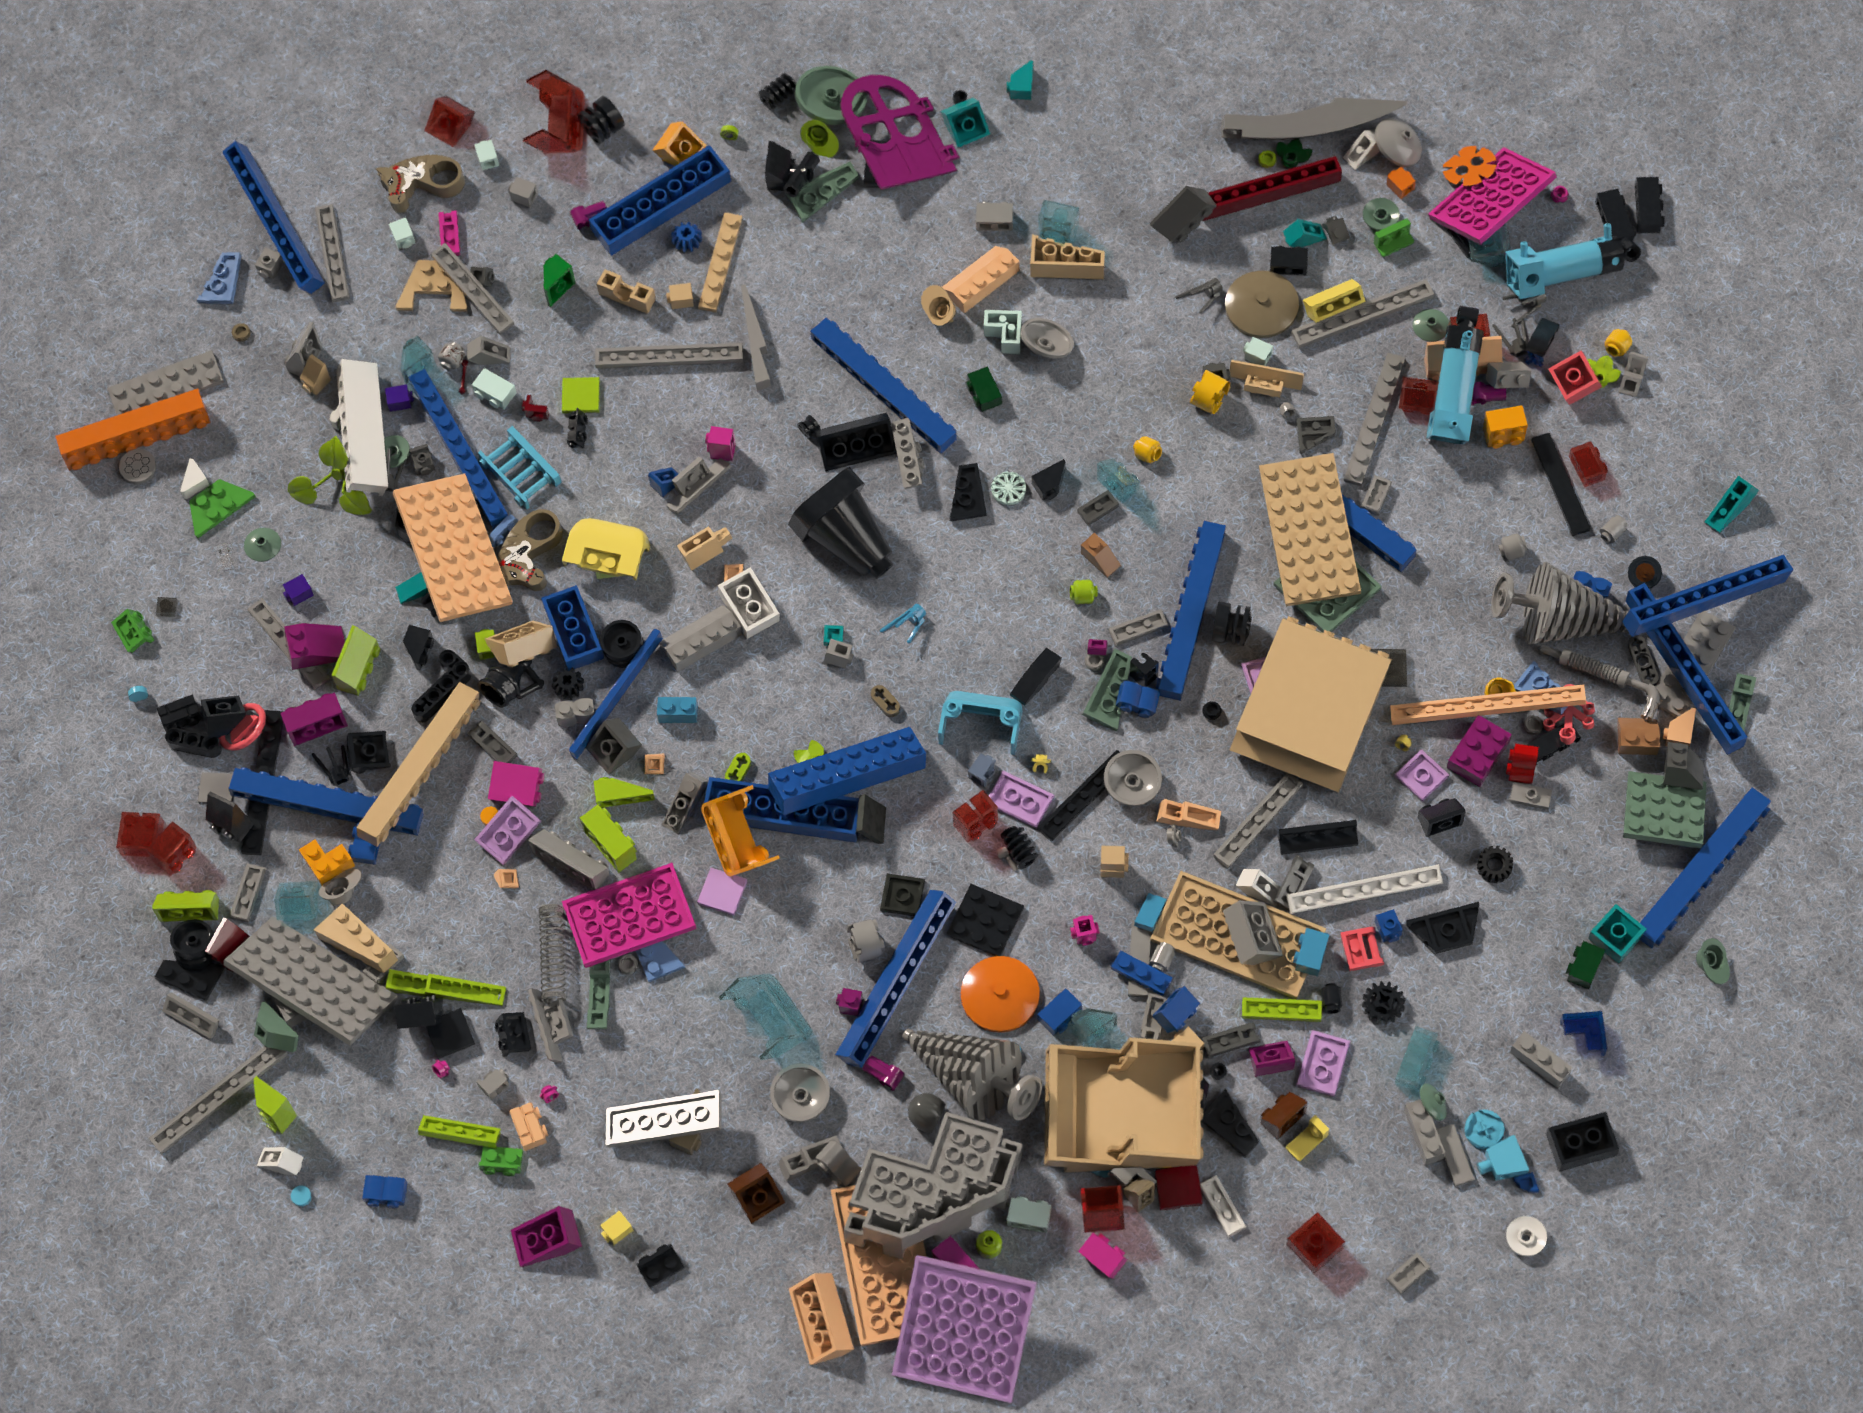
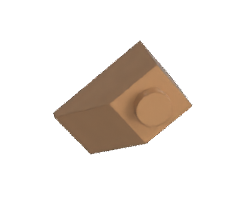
[1081,533,1121,578]

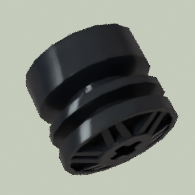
[577,96,625,144]
[1212,602,1252,646]

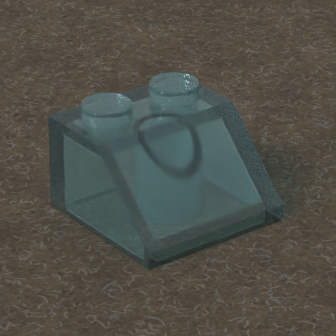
[1469,224,1511,267]
[400,335,436,388]
[1097,458,1139,504]
[274,881,319,922]
[1071,1008,1117,1047]

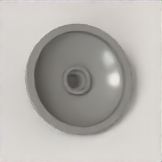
[1375,118,1422,167]
[1020,318,1074,359]
[1104,750,1162,806]
[770,1064,830,1122]

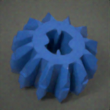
[671,221,702,253]

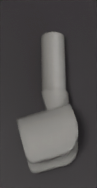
[996,847,1018,871]

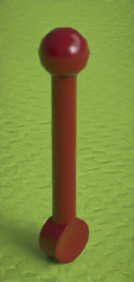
[458,360,468,394]

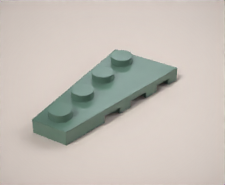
[786,162,859,223]
[1082,649,1132,731]

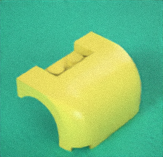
[562,518,650,581]

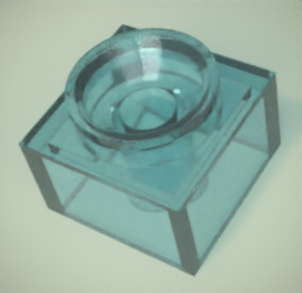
[1038,200,1079,244]

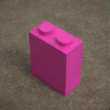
[488,761,544,807]

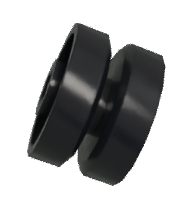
[600,620,644,668]
[170,919,214,970]

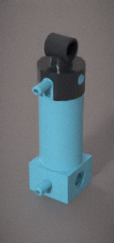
[1506,223,1641,299]
[1426,306,1484,445]

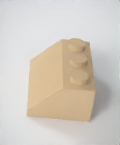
[485,620,557,667]

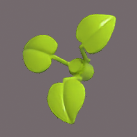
[287,436,372,515]

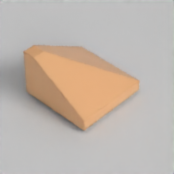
[645,753,665,774]
[494,869,519,888]

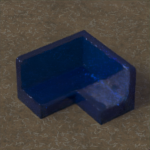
[1560,1011,1608,1056]

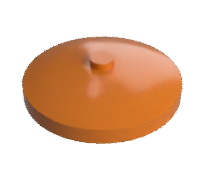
[961,956,1040,1033]

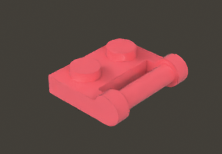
[1340,926,1384,972]

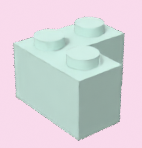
[984,310,1022,354]

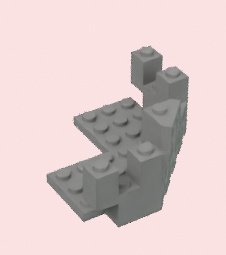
[844,1112,1023,1259]

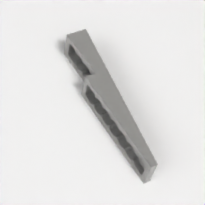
[741,284,771,391]

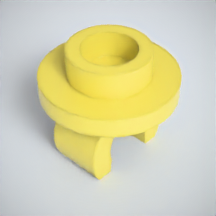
[1031,754,1051,773]

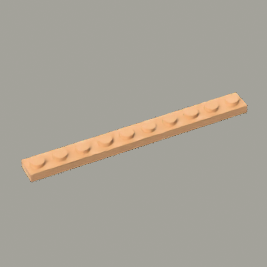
[1390,685,1586,725]

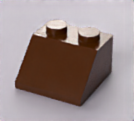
[1260,1092,1308,1140]
[727,1163,786,1224]

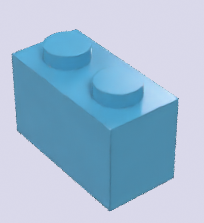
[657,697,698,723]
[1293,928,1329,976]

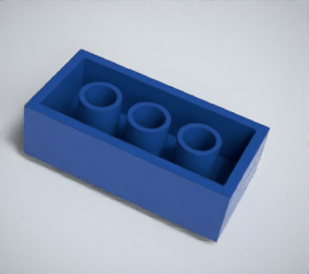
[541,585,604,671]

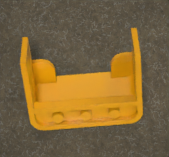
[701,785,780,876]

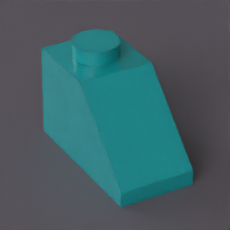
[1006,60,1034,100]
[1283,219,1327,247]

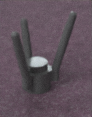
[1175,278,1223,314]
[1502,294,1547,328]
[1492,318,1529,357]
[386,449,405,491]

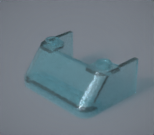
[719,974,812,1060]

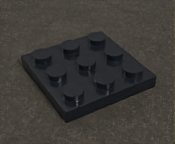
[946,884,1024,956]

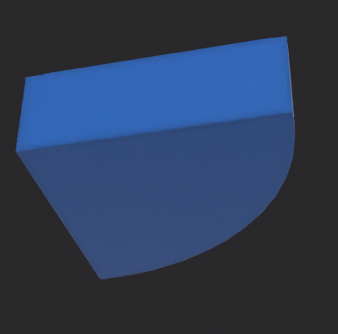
[1513,1172,1539,1193]

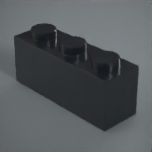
[1634,177,1665,233]
[1595,188,1636,241]

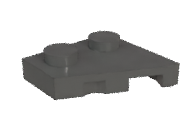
[1296,416,1336,454]

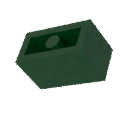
[965,366,1002,412]
[1566,941,1605,990]

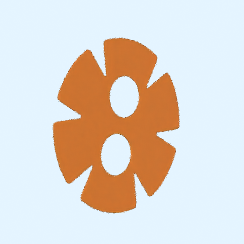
[1443,146,1496,186]

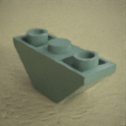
[254,1001,299,1052]

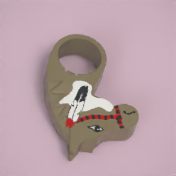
[376,155,465,213]
[498,509,563,591]

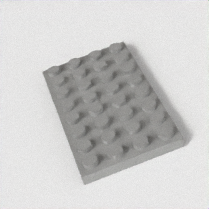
[224,916,398,1046]

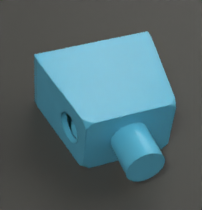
[1477,1135,1529,1180]

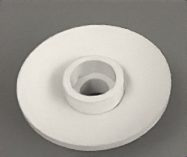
[1506,1216,1547,1256]

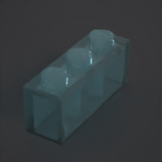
[1394,1026,1440,1093]

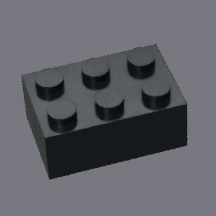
[1546,1112,1619,1172]

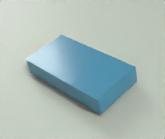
[1134,893,1167,932]

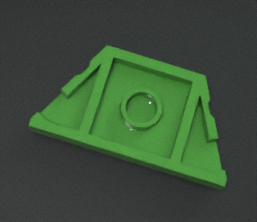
[189,479,256,539]

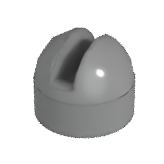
[1279,402,1296,419]

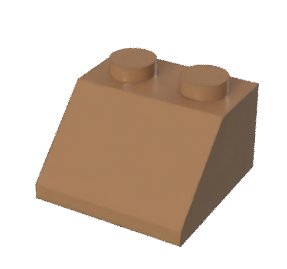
[1617,718,1660,755]

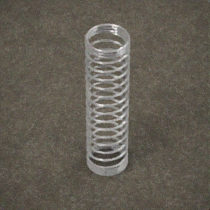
[539,904,566,1004]

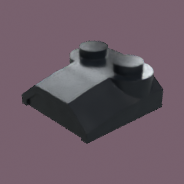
[347,731,391,774]

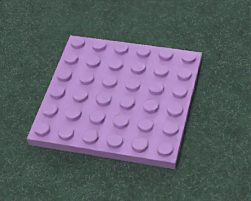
[892,1255,1037,1403]

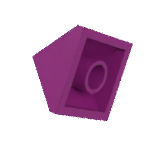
[1249,1041,1295,1077]

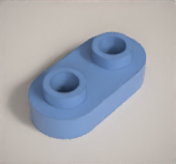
[489,515,518,547]

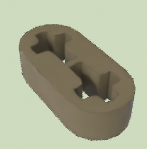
[871,685,900,717]

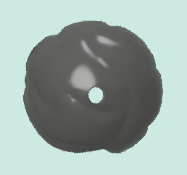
[908,1093,946,1133]

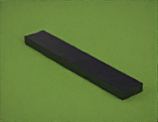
[1531,433,1591,536]
[1037,750,1120,842]

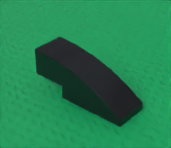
[1010,647,1062,706]

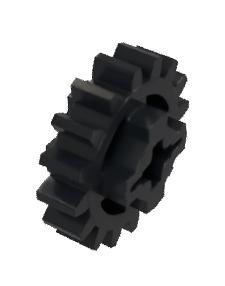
[1362,981,1406,1025]

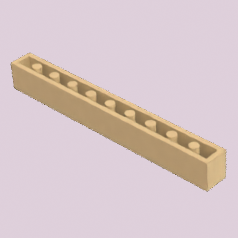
[356,682,481,847]

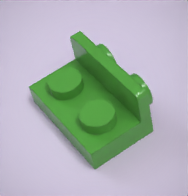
[1374,218,1414,257]
[111,609,154,653]
[478,1146,523,1176]

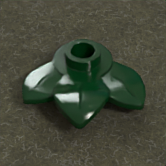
[1276,138,1313,169]

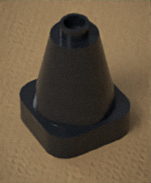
[788,467,893,579]

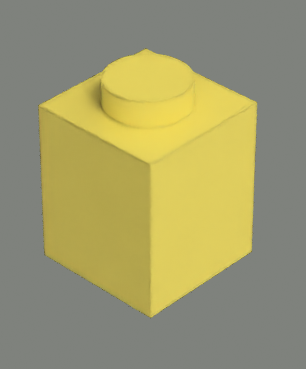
[600,1211,633,1245]

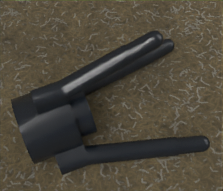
[312,745,351,785]

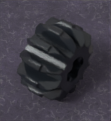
[552,667,584,700]

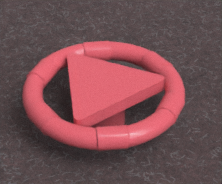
[218,703,266,751]

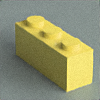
[1303,279,1365,323]

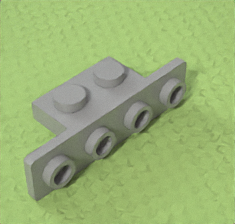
[891,418,925,489]
[666,457,731,514]
[528,988,574,1063]

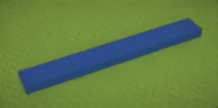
[569,629,663,759]

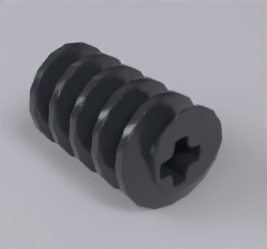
[758,73,797,110]
[1000,826,1039,870]

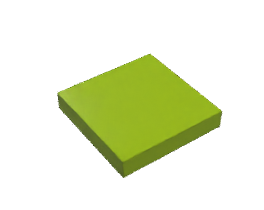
[562,377,600,414]

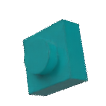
[823,625,844,646]

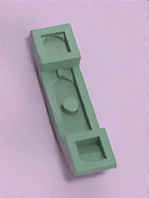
[1729,673,1757,750]
[587,960,610,1029]

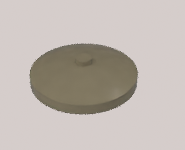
[1225,271,1299,338]

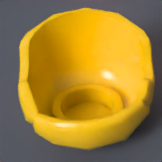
[1484,677,1516,695]

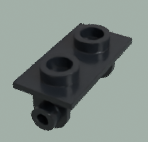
[567,408,588,448]

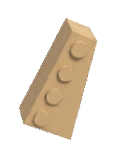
[1030,234,1105,279]
[314,903,398,973]

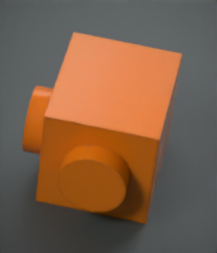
[1386,167,1416,199]

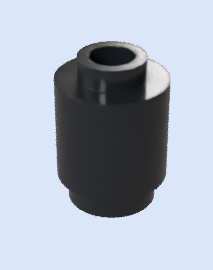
[1321,983,1342,1014]

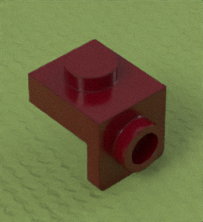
[522,394,549,422]

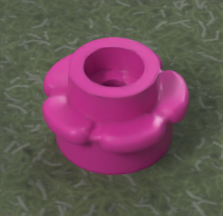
[1550,186,1569,203]
[432,1060,450,1078]
[540,1085,559,1103]

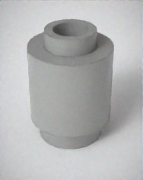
[1600,515,1628,543]
[1149,942,1175,972]

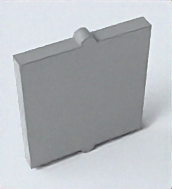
[198,772,233,803]

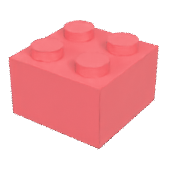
[1549,350,1602,405]

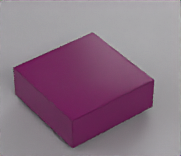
[1087,639,1108,656]

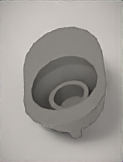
[319,868,362,906]

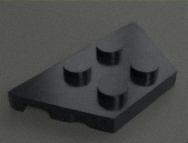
[1405,902,1479,954]

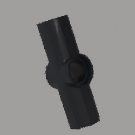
[783,152,820,197]

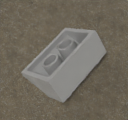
[1223,900,1283,965]

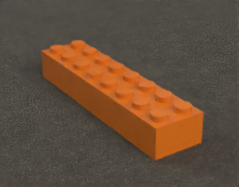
[55,388,211,470]

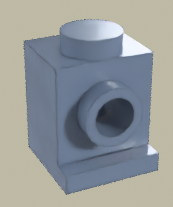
[968,753,996,787]

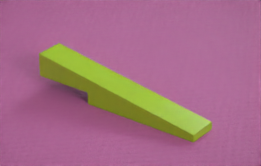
[386,969,506,1006]

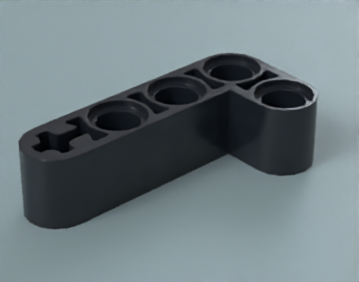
[411,649,472,723]

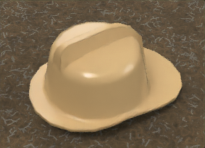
[921,285,956,326]

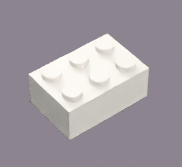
[718,567,780,639]

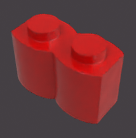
[1506,743,1539,784]

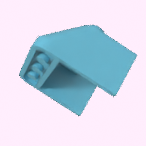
[938,691,1022,755]

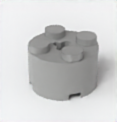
[846,919,885,963]

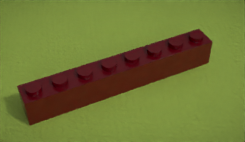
[1202,156,1342,221]

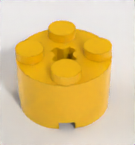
[1190,370,1230,414]

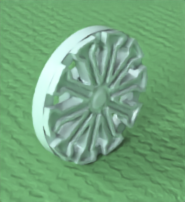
[991,472,1026,505]

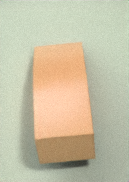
[1156,799,1221,830]

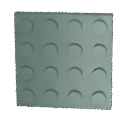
[1274,561,1382,633]
[1623,771,1707,848]

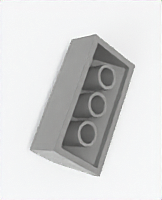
[659,605,743,672]
[528,829,609,890]

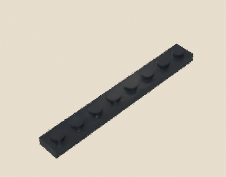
[241,710,284,856]

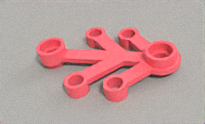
[1543,684,1595,745]

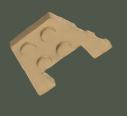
[396,260,468,312]

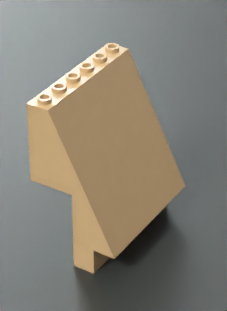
[1230,616,1392,792]
[1044,1037,1204,1173]

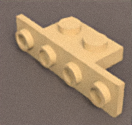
[1229,360,1304,398]

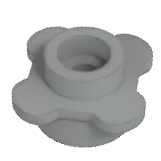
[1167,825,1182,847]

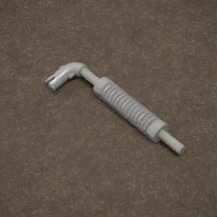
[1540,645,1661,721]

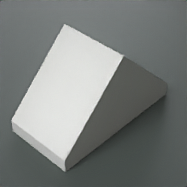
[180,459,210,499]

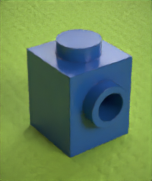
[1374,909,1403,943]

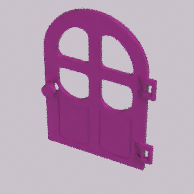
[841,75,960,190]

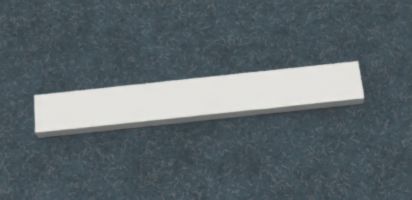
[1286,864,1443,914]

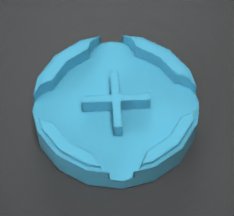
[1464,1109,1505,1149]

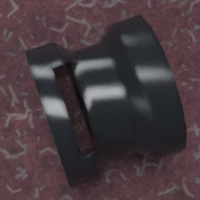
[797,415,821,439]

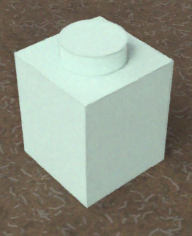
[474,140,499,171]
[389,217,415,249]
[1243,337,1273,366]

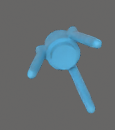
[880,604,926,643]

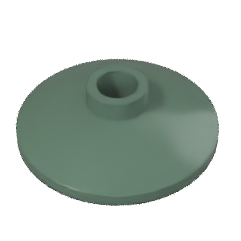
[1363,198,1399,231]
[1412,309,1450,342]
[384,435,410,468]
[244,528,281,562]
[1420,1083,1447,1121]

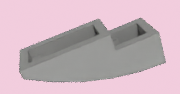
[778,1136,842,1182]

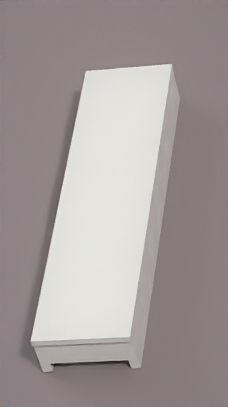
[336,359,388,496]

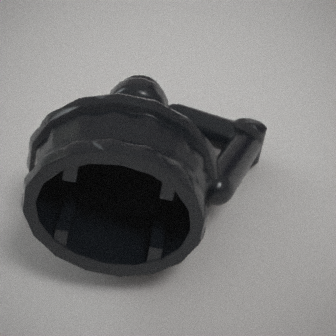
[478,660,544,708]

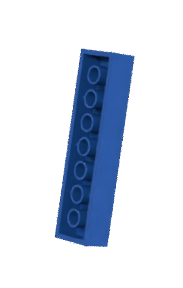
[589,145,732,256]
[768,727,926,815]
[703,777,859,843]

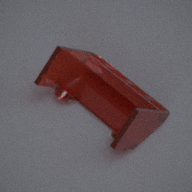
[523,70,585,153]

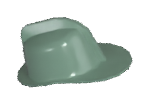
[1696,938,1730,984]

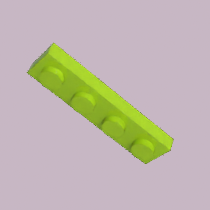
[1242,997,1322,1022]
[418,1115,501,1148]

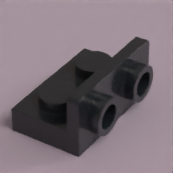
[495,1012,531,1057]
[636,1244,685,1289]

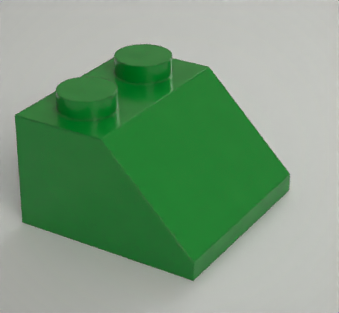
[543,254,576,307]

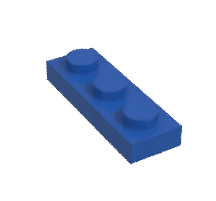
[1111,950,1173,996]

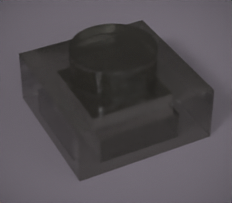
[156,597,178,617]

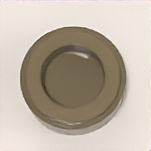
[232,323,251,342]

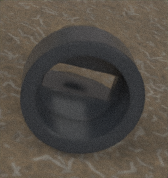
[953,90,968,105]
[1210,1063,1227,1080]

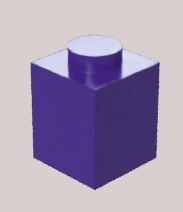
[385,384,414,412]
[283,574,314,606]

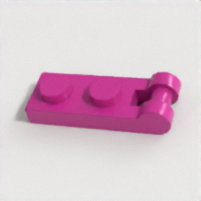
[438,210,460,256]

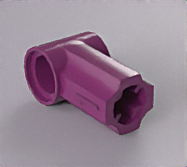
[570,201,607,230]
[1471,382,1506,405]
[862,1055,905,1091]

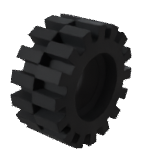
[1477,845,1514,883]

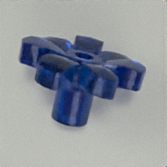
[1524,351,1544,367]

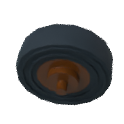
[1627,555,1662,589]

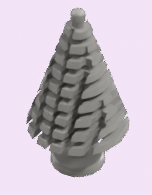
[1491,562,1629,644]
[903,1029,1042,1121]

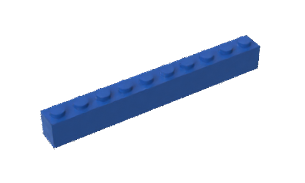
[222,141,325,294]
[810,318,957,454]
[408,369,508,530]
[1156,521,1226,701]
[1622,555,1794,637]
[1625,583,1747,755]
[228,767,424,836]
[1639,787,1771,948]
[835,890,957,1068]

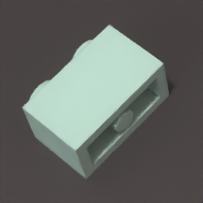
[472,368,517,409]
[1007,1196,1051,1233]

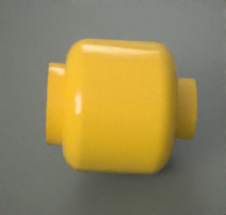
[1604,329,1632,357]
[1133,436,1162,463]

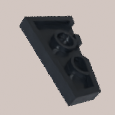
[949,463,987,522]
[154,960,225,1001]
[1202,1089,1259,1158]

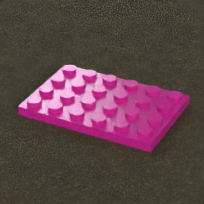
[1428,147,1557,245]
[562,863,697,968]

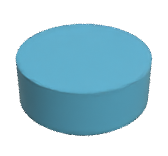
[128,686,148,702]
[291,1186,312,1207]

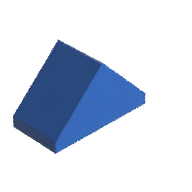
[648,467,678,498]

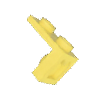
[1286,1115,1329,1162]

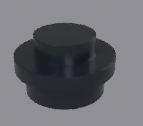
[1202,701,1222,720]

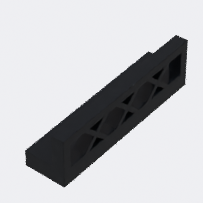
[1278,820,1358,855]

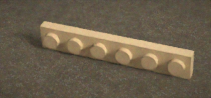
[698,212,742,312]

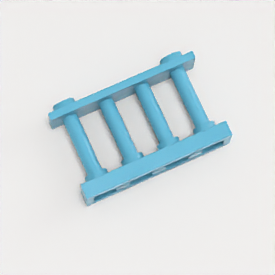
[478,426,562,509]

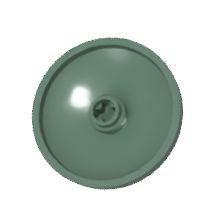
[795,66,867,125]

